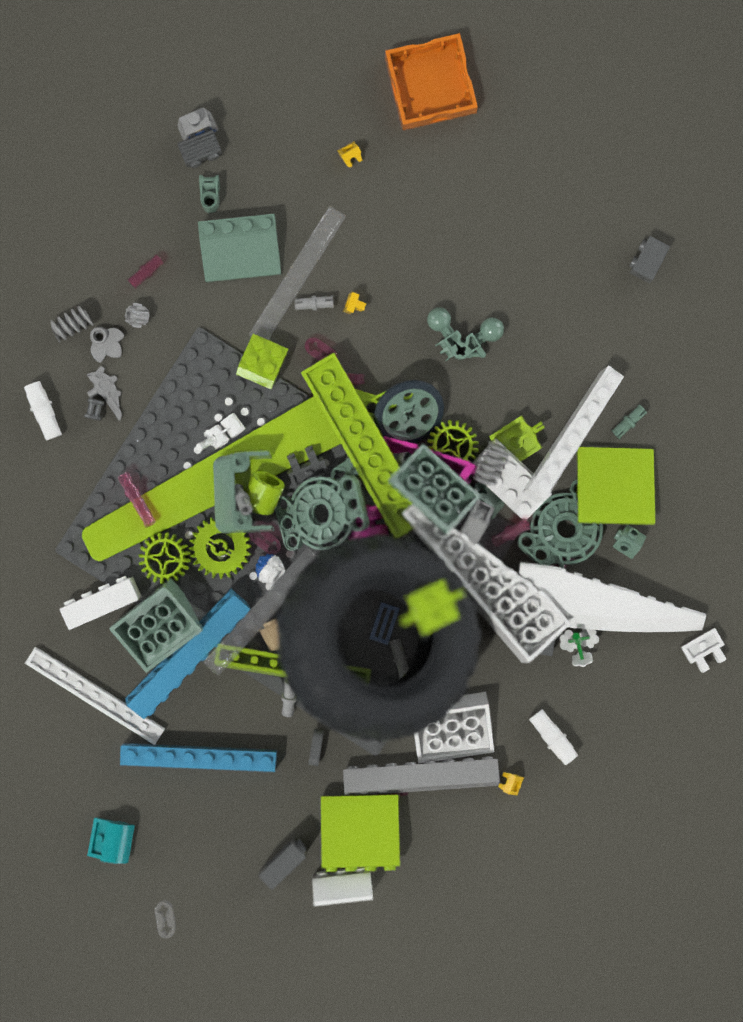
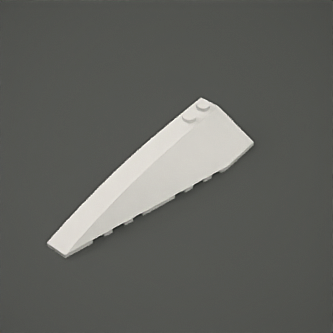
[402,504,571,663]
[518,563,706,632]

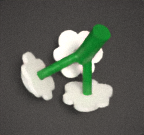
[559,629,599,667]

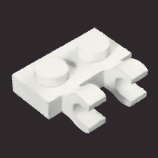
[681,628,727,673]

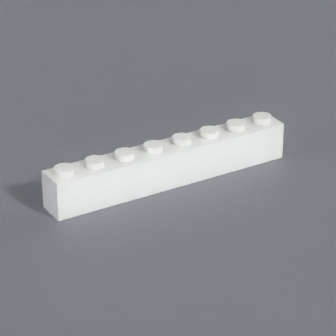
[522,366,624,503]

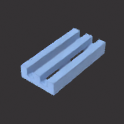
[369,602,400,645]

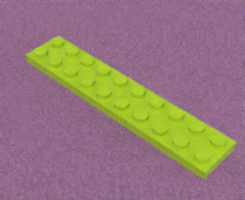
[301,353,414,538]

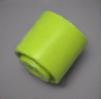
[245,471,285,515]

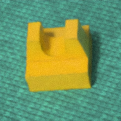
[337,142,362,168]
[343,292,366,314]
[498,772,524,796]

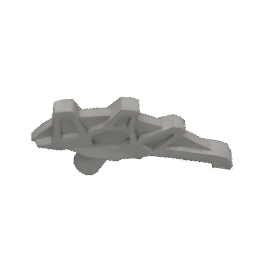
[86,366,122,421]

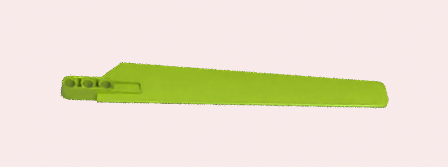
[82,389,413,561]

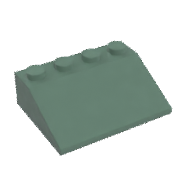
[198,214,281,282]
[388,444,481,534]
[109,578,203,673]

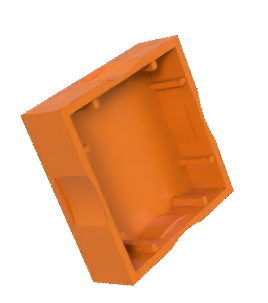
[385,33,478,130]

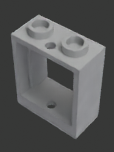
[459,499,494,545]

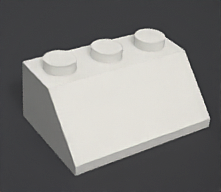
[312,867,373,906]

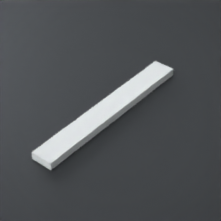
[25,647,165,745]

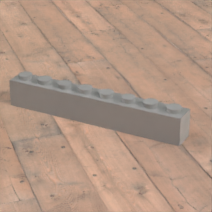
[343,756,500,796]

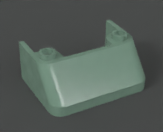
[213,451,275,534]

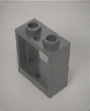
[259,837,307,890]

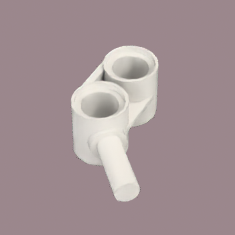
[196,413,246,451]

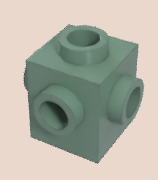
[613,524,647,559]

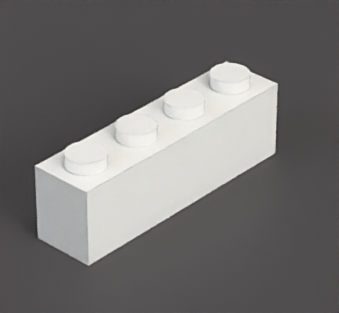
[60,576,142,630]

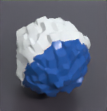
[256,554,285,584]

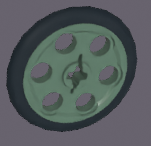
[374,380,444,444]

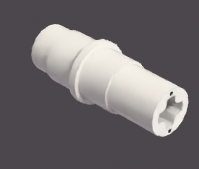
[24,381,62,441]
[529,709,578,765]

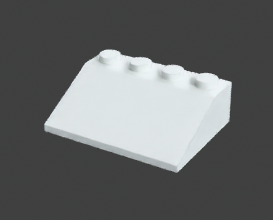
[414,692,494,764]

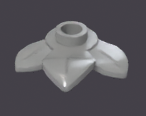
[90,327,124,363]

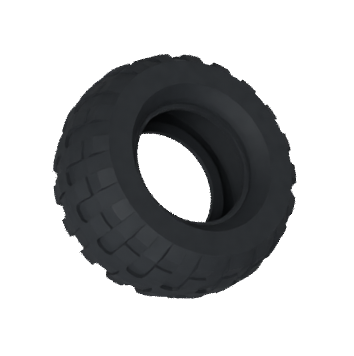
[277,535,480,741]

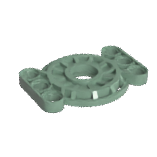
[275,476,369,551]
[518,480,603,569]

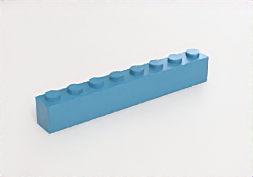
[125,589,250,719]
[120,743,277,772]

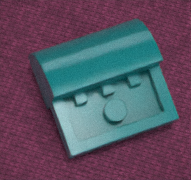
[87,817,135,864]

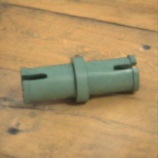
[611,404,647,439]

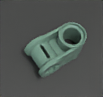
[199,175,220,213]
[331,458,359,482]
[473,482,505,519]

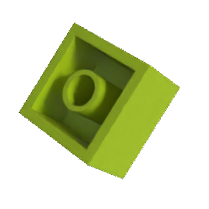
[236,334,288,389]

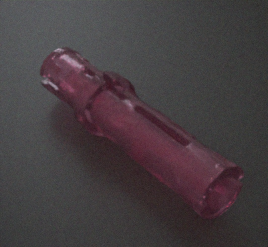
[117,472,156,528]

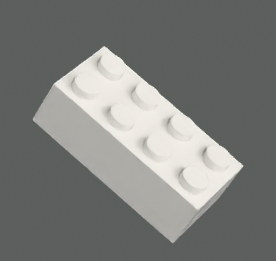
[472,438,552,521]

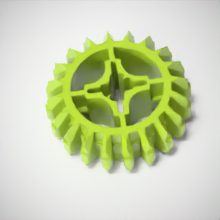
[427,420,479,463]
[139,532,191,584]

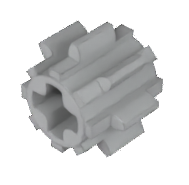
[125,303,150,328]

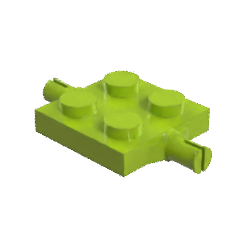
[489,416,545,461]
[400,580,464,634]

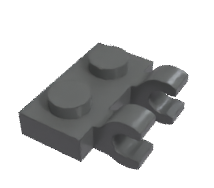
[287,446,330,490]

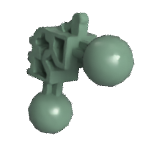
[427,307,504,361]

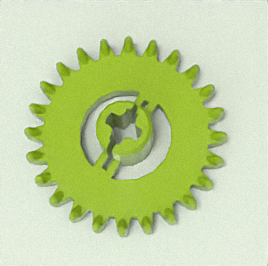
[188,517,252,579]

